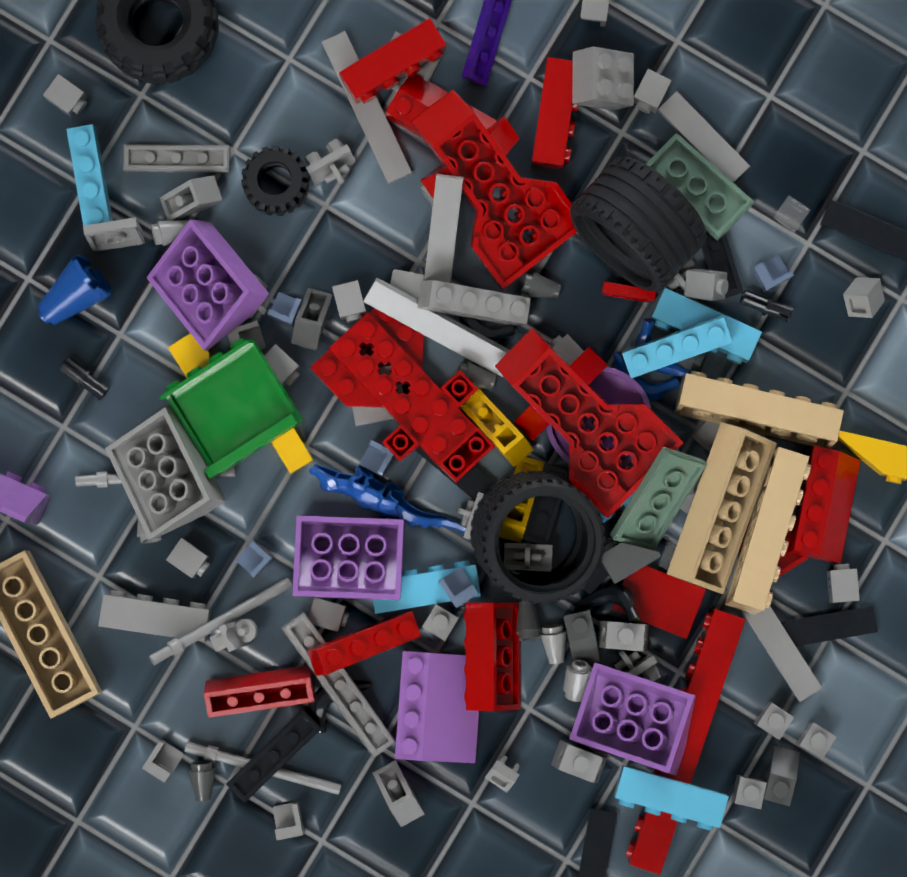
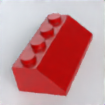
[385,74,497,138]
[788,446,860,564]
[464,603,521,711]

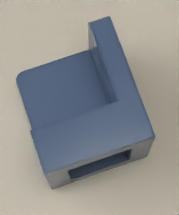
[751,256,794,293]
[267,292,302,327]
[359,440,394,477]
[235,540,274,578]
[438,568,478,608]

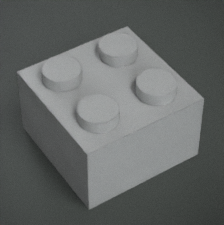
[572,47,634,110]

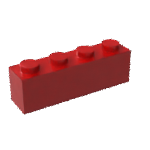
[339,18,446,104]
[531,57,578,170]
[307,611,421,676]
[203,665,315,718]

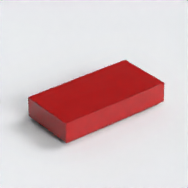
[601,282,656,303]

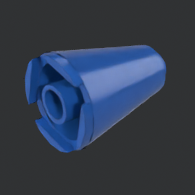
[38,254,112,325]

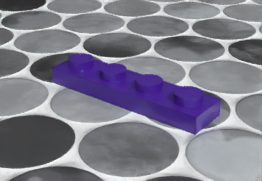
[461,0,512,86]

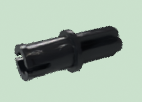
[740,289,794,323]
[60,358,110,401]

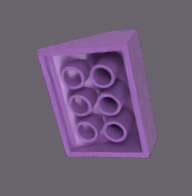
[147,219,269,351]
[0,471,51,525]
[292,516,405,600]
[395,651,479,763]
[569,663,696,776]

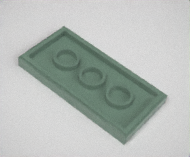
[646,133,754,241]
[610,447,707,551]

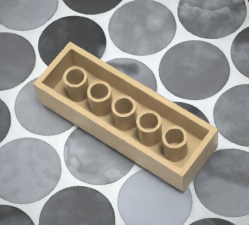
[673,371,844,449]
[667,422,777,594]
[725,447,811,615]
[0,550,103,719]

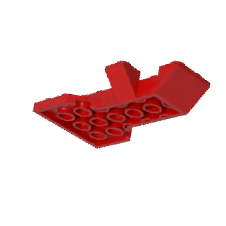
[410,90,577,289]
[310,308,495,483]
[495,328,684,519]

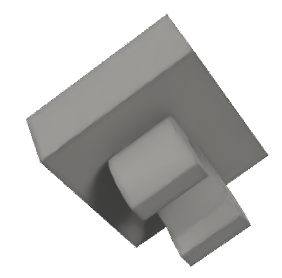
[485,756,520,793]

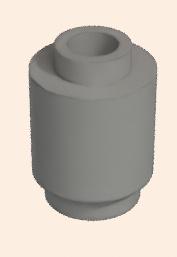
[563,660,593,702]

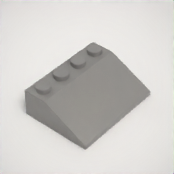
[105,407,226,540]

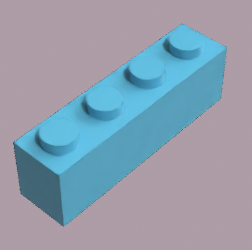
[66,124,113,226]
[650,288,762,365]
[622,316,733,378]
[373,560,481,614]
[614,765,729,831]

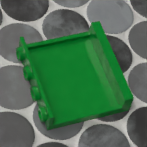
[160,338,304,479]

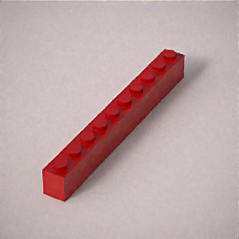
[625,609,746,875]

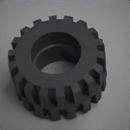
[241,146,310,216]

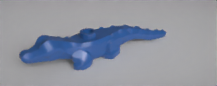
[309,464,466,533]

